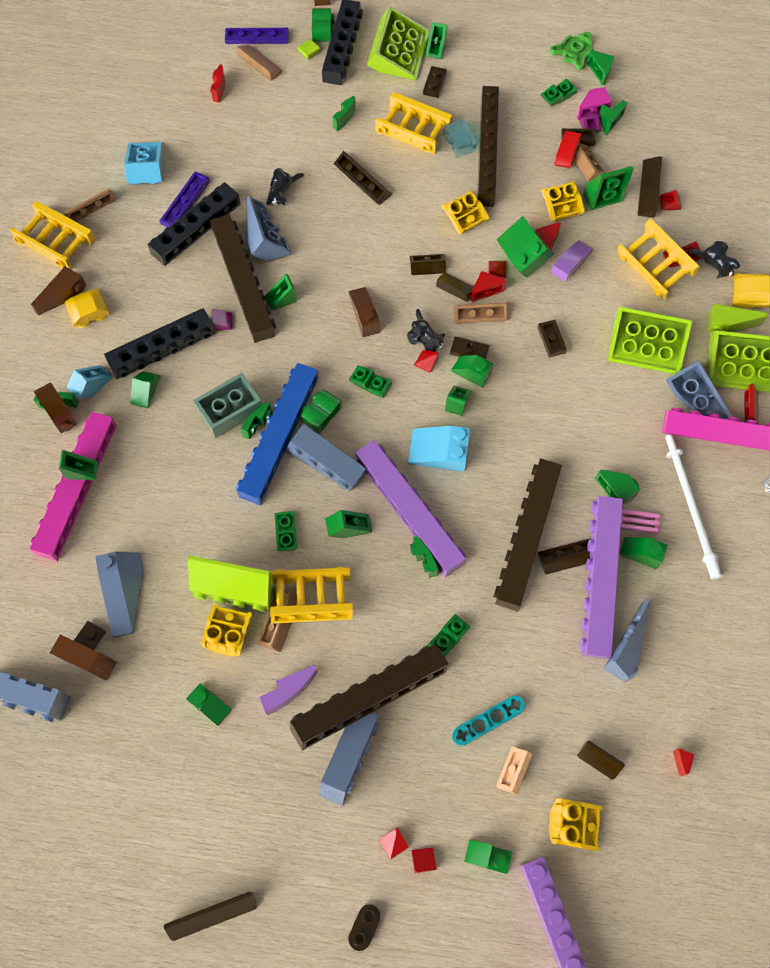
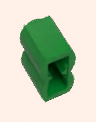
[312,8,335,41]
[301,389,342,433]

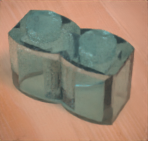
[444,119,478,158]

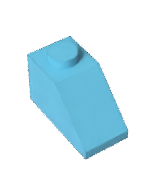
[67,365,113,399]

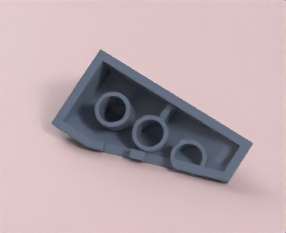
[247,196,291,261]
[665,360,732,420]
[95,551,143,638]
[603,598,650,682]

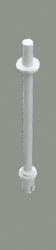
[665,435,723,580]

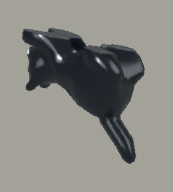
[266,168,305,205]
[688,241,740,279]
[407,309,445,352]

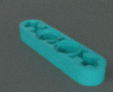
[452,695,525,746]

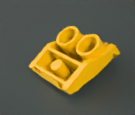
[541,181,585,221]
[441,190,490,234]
[732,273,770,308]
[65,289,110,328]
[201,603,252,657]
[549,798,602,852]

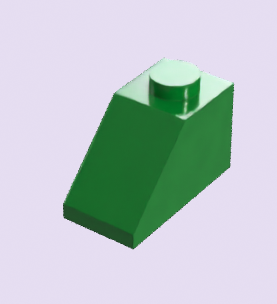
[451,355,493,388]
[595,469,641,505]
[325,510,372,538]
[619,537,668,569]

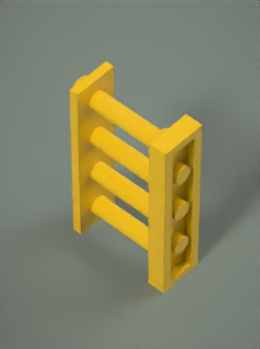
[375,92,452,155]
[10,200,96,269]
[618,218,699,300]
[270,566,353,624]

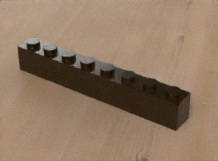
[477,86,499,207]
[210,214,276,343]
[493,458,562,612]
[290,644,449,751]

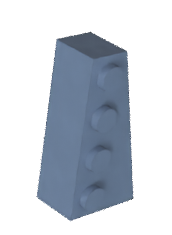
[286,424,366,491]
[0,672,71,723]
[319,713,380,806]

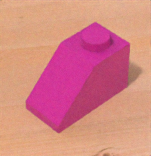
[577,87,612,120]

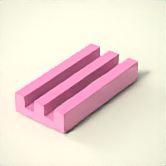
[620,509,660,534]

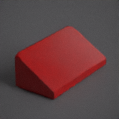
[744,384,759,425]

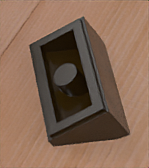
[409,254,446,275]
[436,272,474,302]
[577,741,625,780]

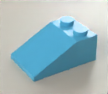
[124,142,163,185]
[408,426,470,472]

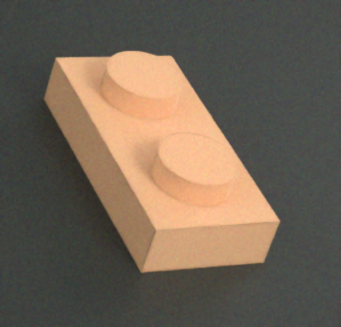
[496,747,532,795]

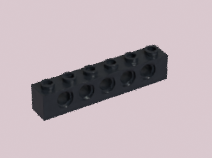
[322,0,363,85]
[147,182,241,266]
[104,308,215,379]

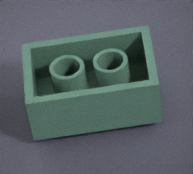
[193,373,262,438]

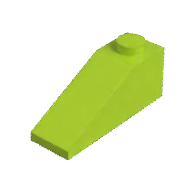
[707,304,768,332]

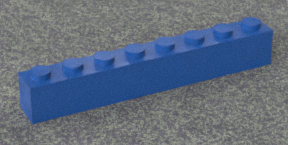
[236,363,319,505]

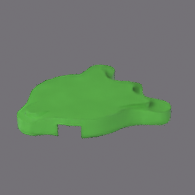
[550,32,593,70]

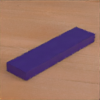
[225,27,289,44]
[159,171,210,227]

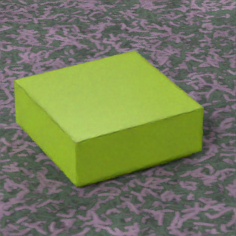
[298,39,320,60]

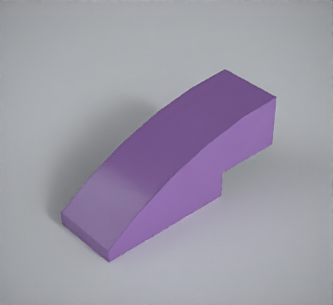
[551,240,593,282]
[260,665,318,716]

